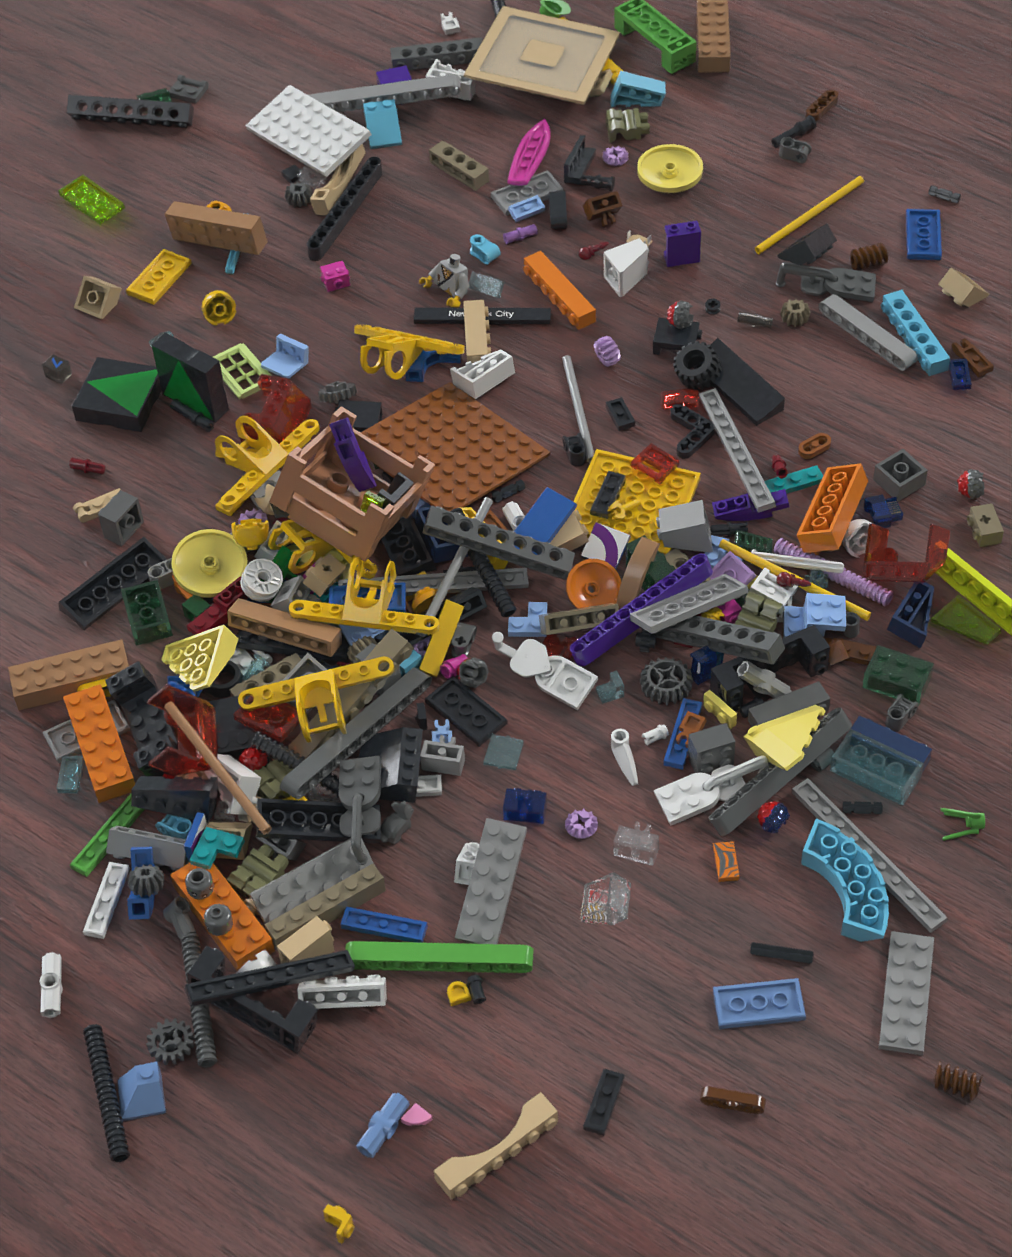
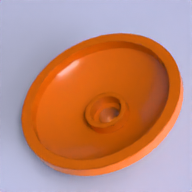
[566,559,621,609]

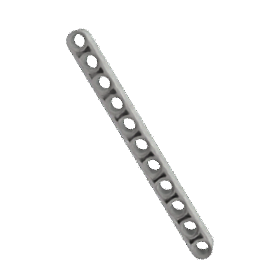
[308,74,461,112]

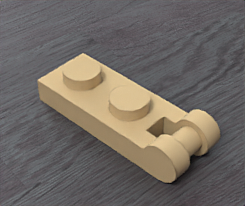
[73,488,121,522]

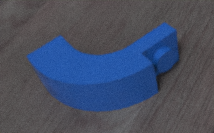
[405,340,462,382]
[127,847,155,920]

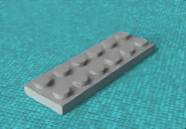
[630,574,748,634]
[455,818,527,944]
[249,838,374,925]
[879,931,934,1055]

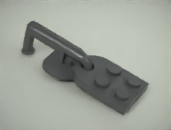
[776,262,876,302]
[339,756,381,865]

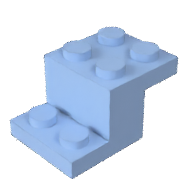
[783,593,846,638]

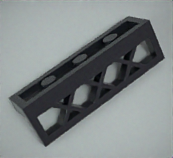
[564,135,596,184]

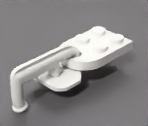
[492,632,598,710]
[654,756,768,826]

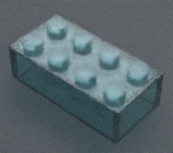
[830,729,924,806]

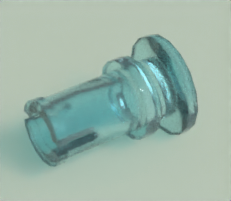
[241,654,270,681]

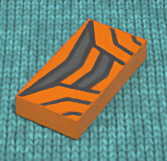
[713,841,739,882]

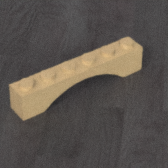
[310,144,366,215]
[434,1092,558,1200]

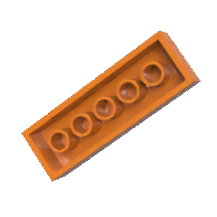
[797,463,868,553]
[63,684,135,803]
[170,863,275,972]

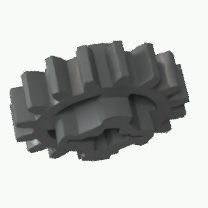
[318,381,357,404]
[146,1018,194,1065]

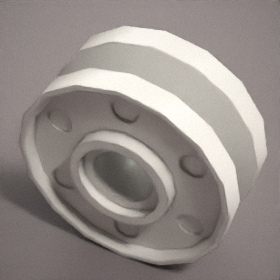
[240,559,283,602]

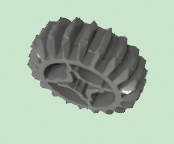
[640,656,693,705]

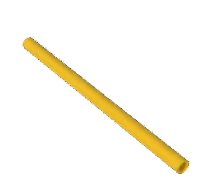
[755,176,864,254]
[719,539,871,621]

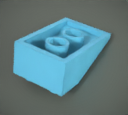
[363,99,402,149]

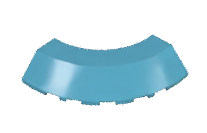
[801,819,889,942]

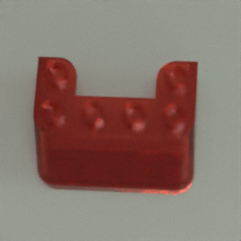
[240,374,312,444]

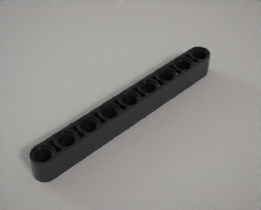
[307,157,382,261]

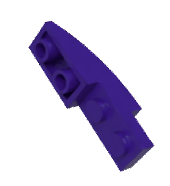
[329,417,377,492]
[712,489,790,521]

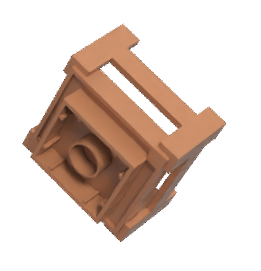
[269,406,435,562]

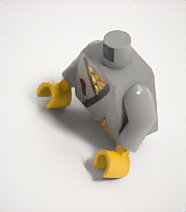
[419,254,469,308]

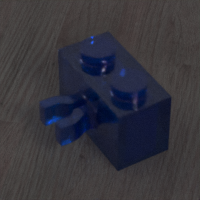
[503,788,547,824]

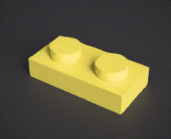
[703,690,737,729]

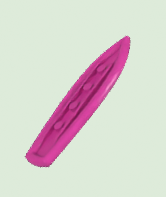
[507,119,550,186]

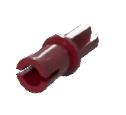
[771,454,788,478]
[69,457,106,474]

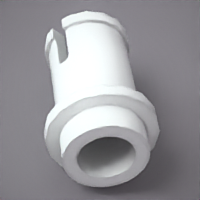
[642,724,669,745]

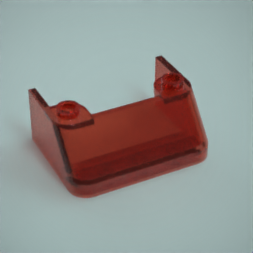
[863,523,950,583]
[148,684,218,776]

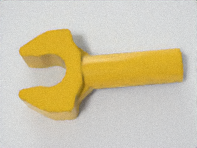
[607,499,641,521]

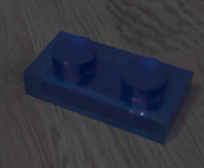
[949,359,972,390]

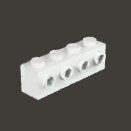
[298,975,387,1009]

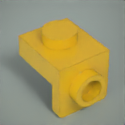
[323,1204,354,1243]

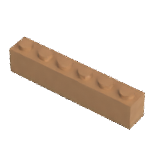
[227,598,342,657]

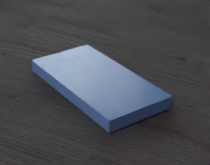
[713,978,806,1029]

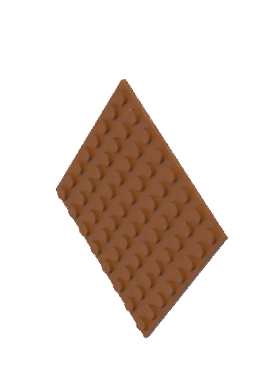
[361,382,550,511]

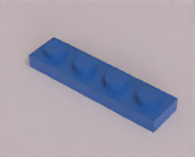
[663,698,703,770]
[340,907,428,943]

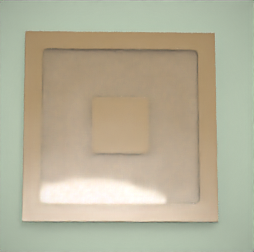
[464,6,620,105]

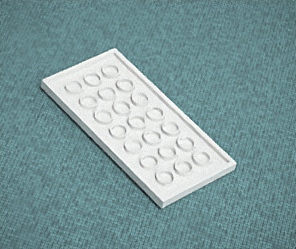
[245,85,372,177]

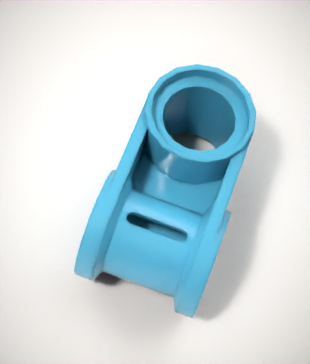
[470,234,501,265]
[155,814,192,839]

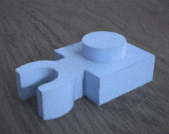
[432,719,452,743]

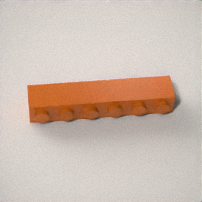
[523,251,596,330]

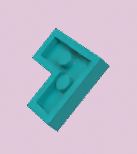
[190,827,245,870]

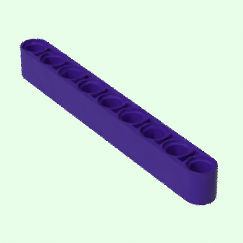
[570,554,713,666]

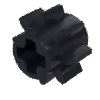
[635,629,657,653]

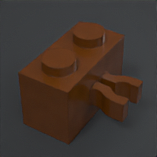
[582,191,623,227]

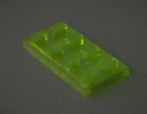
[58,175,125,225]

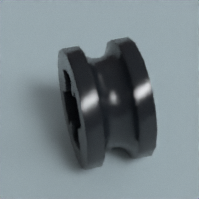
[705,298,721,315]

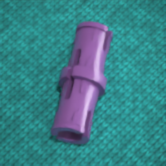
[503,224,538,244]

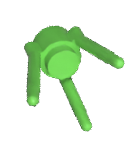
[940,808,985,841]

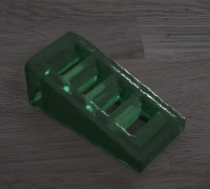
[735,531,773,554]

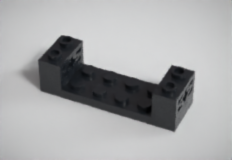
[710,625,830,711]
[105,661,184,776]
[188,946,318,1054]

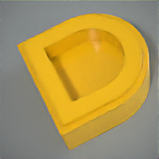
[447,981,472,1007]

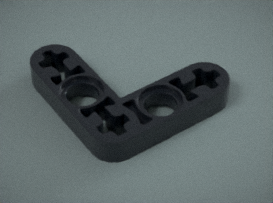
[670,404,715,459]

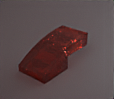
[660,389,699,409]

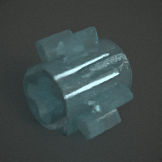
[805,570,829,588]

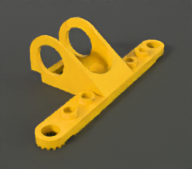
[354,324,465,379]
[215,416,320,510]
[268,520,377,579]
[289,557,439,635]
[238,656,394,743]

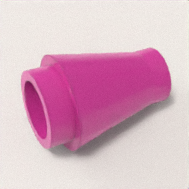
[440,654,468,679]

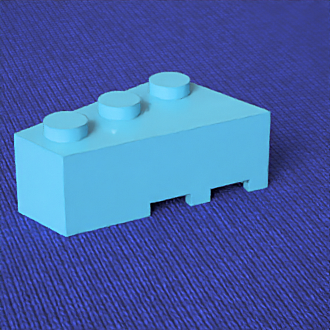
[610,71,666,107]

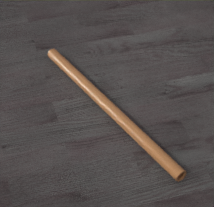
[164,701,272,835]

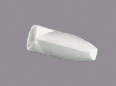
[611,729,638,786]

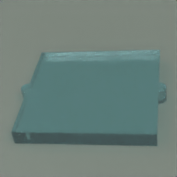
[484,734,524,770]

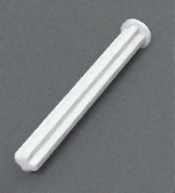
[751,549,844,573]

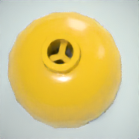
[201,290,236,326]
[231,519,269,550]

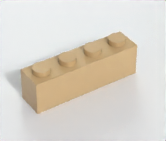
[463,300,491,363]

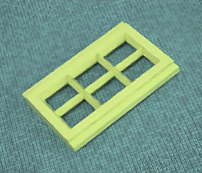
[213,343,275,399]

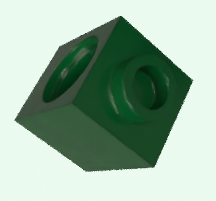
[181,595,211,622]

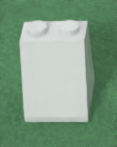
[604,238,649,297]

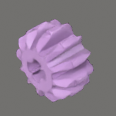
[594,336,621,367]

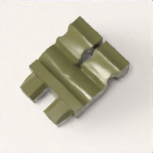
[606,108,650,143]
[735,591,785,632]
[253,759,293,799]
[227,843,289,899]

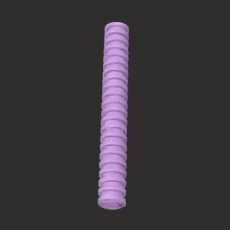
[774,538,893,606]

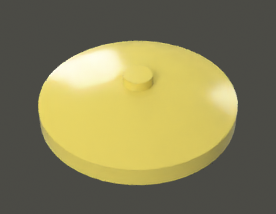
[638,144,703,193]
[171,529,248,598]

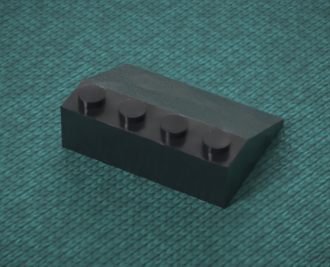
[187,695,274,760]
[359,727,423,803]

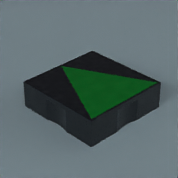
[151,333,229,423]
[72,357,162,432]

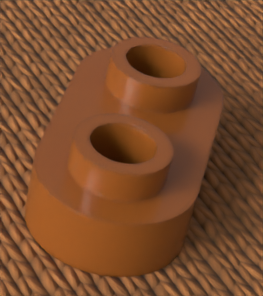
[798,433,831,459]

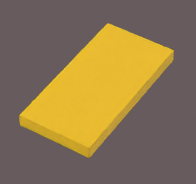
[126,249,192,305]

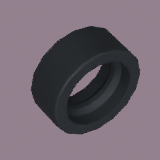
[207,661,242,697]

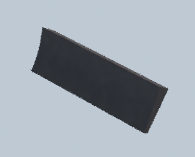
[692,338,785,426]
[381,515,437,576]
[59,537,167,630]
[256,798,381,844]

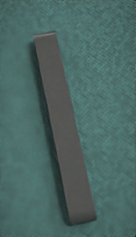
[709,707,852,836]

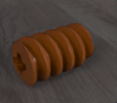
[850,243,889,270]
[933,1061,983,1101]

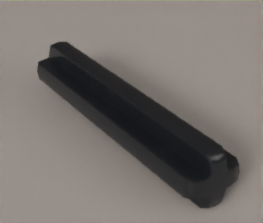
[750,942,814,963]

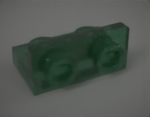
[136,88,171,111]

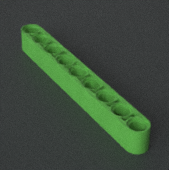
[345,941,533,973]

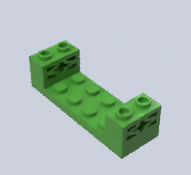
[614,0,696,74]

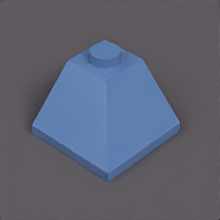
[117,1062,166,1121]

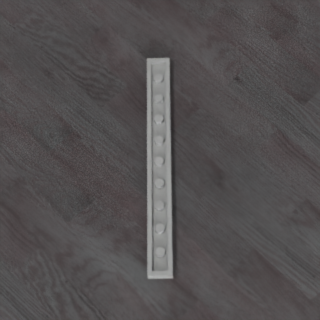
[699,388,776,513]
[338,568,529,596]
[792,778,947,933]

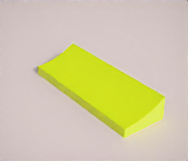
[929,540,1012,636]

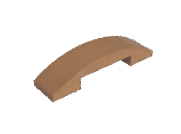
[616,537,660,610]

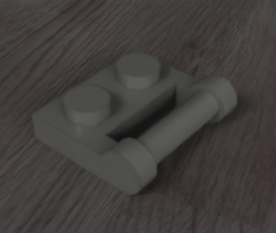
[168,75,209,104]

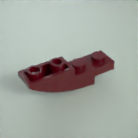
[187,576,248,635]

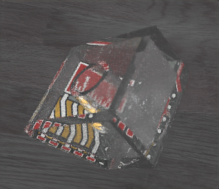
[580,872,631,925]

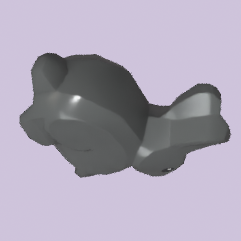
[381,801,414,845]

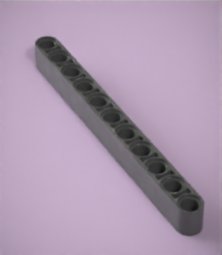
[280,668,432,800]

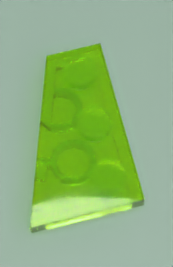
[931,595,1001,645]

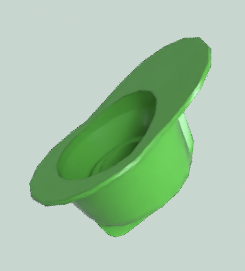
[539,0,571,18]

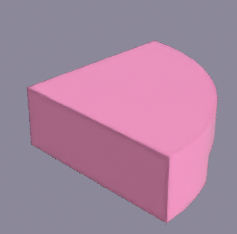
[401,1103,433,1126]

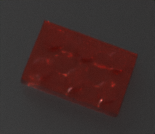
[233,696,300,743]

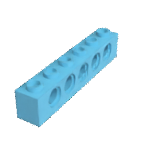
[881,290,950,376]

